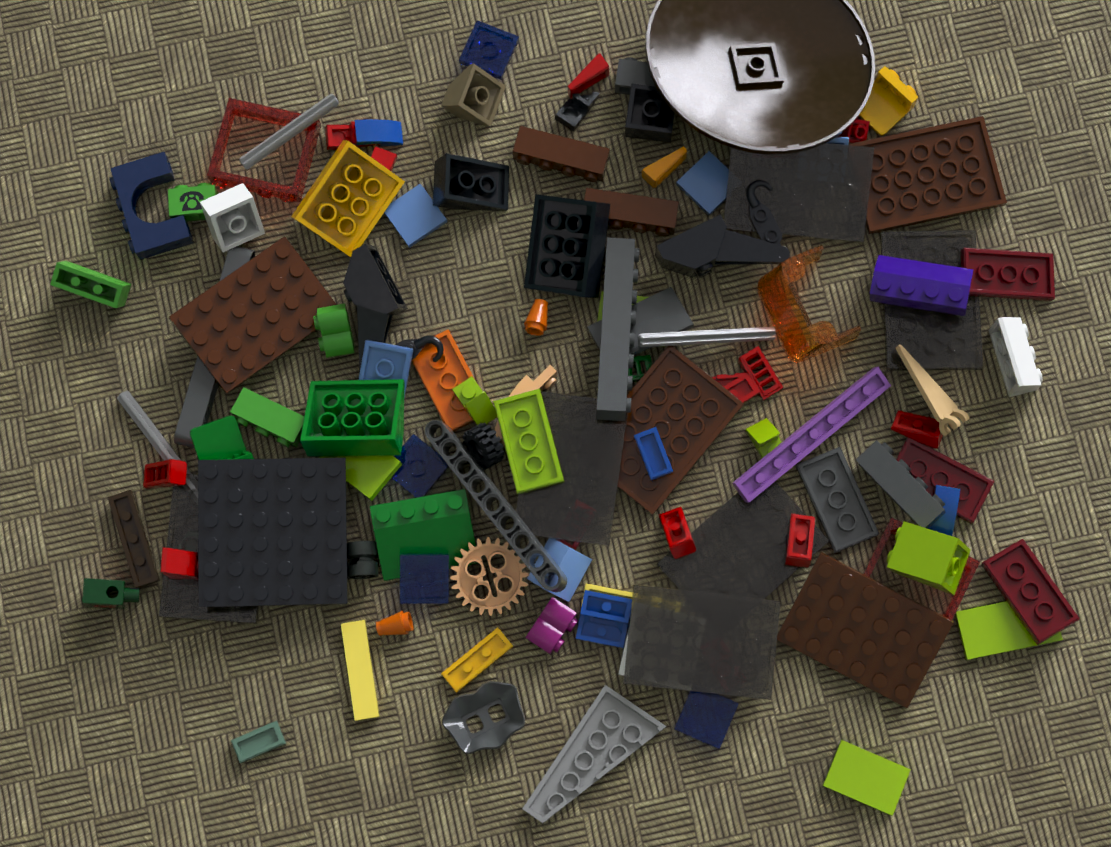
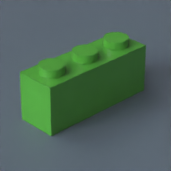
[50,261,131,308]
[230,387,304,448]

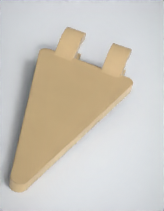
[896,344,970,436]

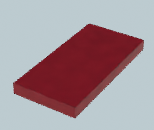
[961,248,1055,301]
[896,437,995,524]
[981,539,1080,645]

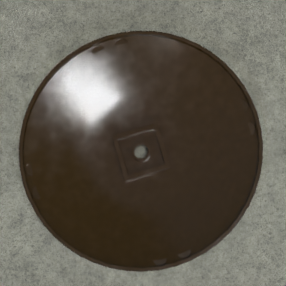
[645,0,875,154]

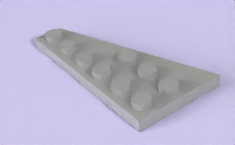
[522,685,667,823]

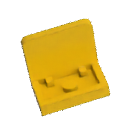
[859,66,918,136]

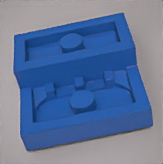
[575,590,633,648]

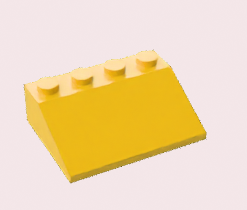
[291,140,405,257]

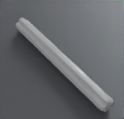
[638,327,776,347]
[117,391,198,505]

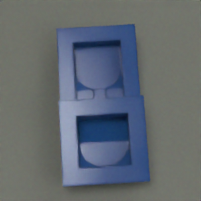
[355,119,403,147]
[929,485,960,536]

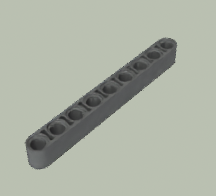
[174,246,255,448]
[425,420,567,593]

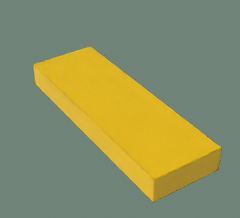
[441,627,513,693]

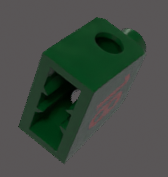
[82,578,140,609]

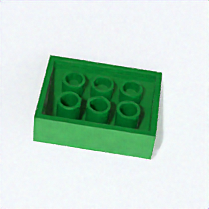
[300,379,405,456]
[370,489,479,581]

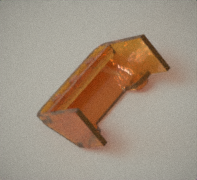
[757,245,861,362]

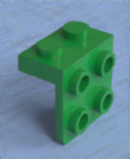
[190,415,254,460]

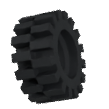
[463,423,504,470]

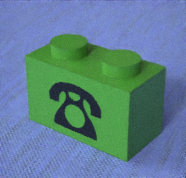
[168,183,219,222]

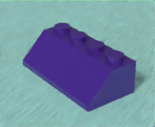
[870,255,974,316]

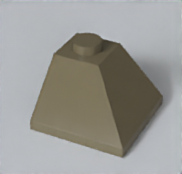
[441,64,506,127]

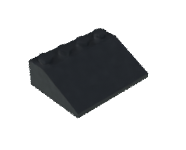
[524,194,610,298]

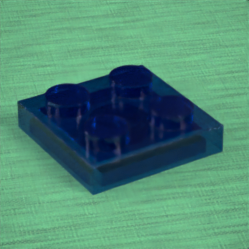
[459,20,519,80]
[392,434,449,498]
[400,554,449,604]
[674,684,739,749]

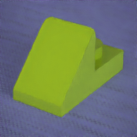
[452,376,497,425]
[746,418,782,458]

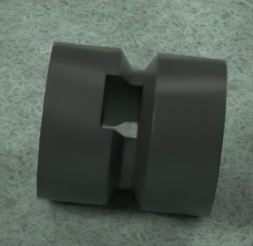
[347,541,378,579]

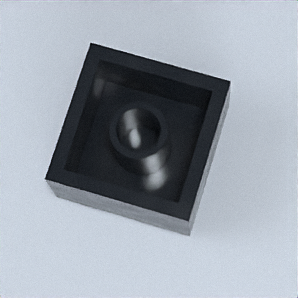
[625,83,675,143]

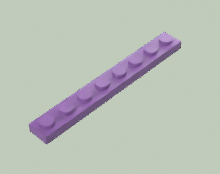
[732,367,891,503]

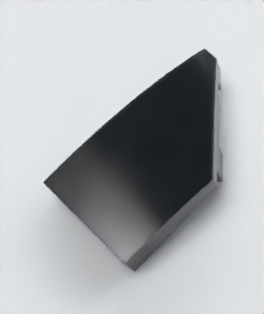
[555,91,600,132]

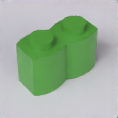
[313,303,355,358]

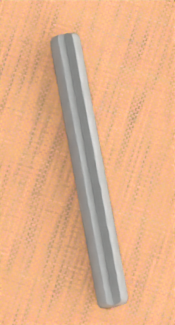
[239,94,339,169]

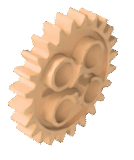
[450,536,529,616]

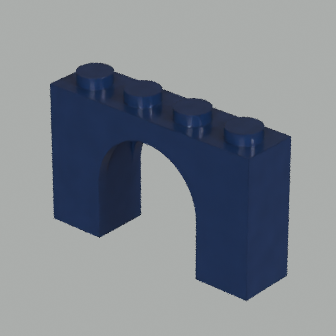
[109,152,194,260]

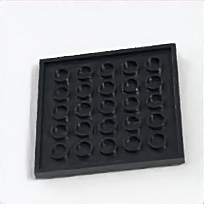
[198,458,348,607]

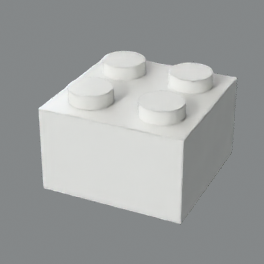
[200,183,265,252]

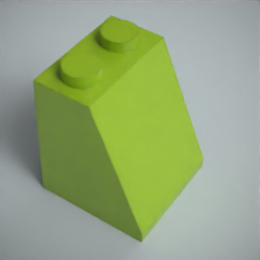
[887,521,971,595]

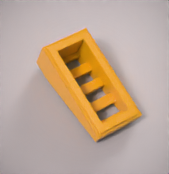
[641,146,687,188]

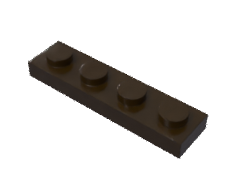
[107,490,160,588]

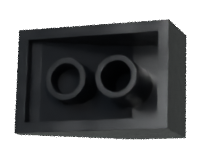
[433,153,509,211]

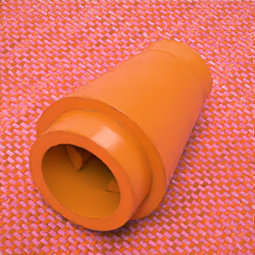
[524,299,548,336]
[376,611,414,636]

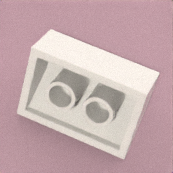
[988,317,1043,397]

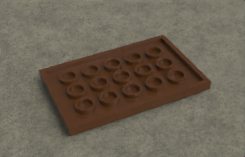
[848,116,1007,234]
[169,236,337,395]
[579,346,744,515]
[775,552,954,708]

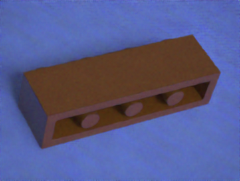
[513,126,610,182]
[584,188,679,237]

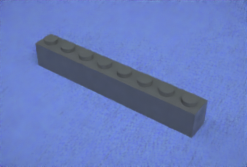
[596,237,639,421]

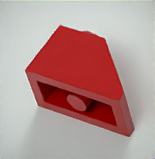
[161,547,199,580]

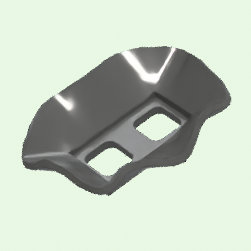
[442,681,525,754]

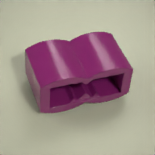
[525,597,579,655]

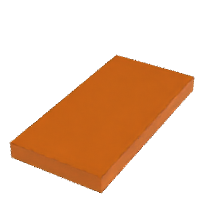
[411,329,474,432]

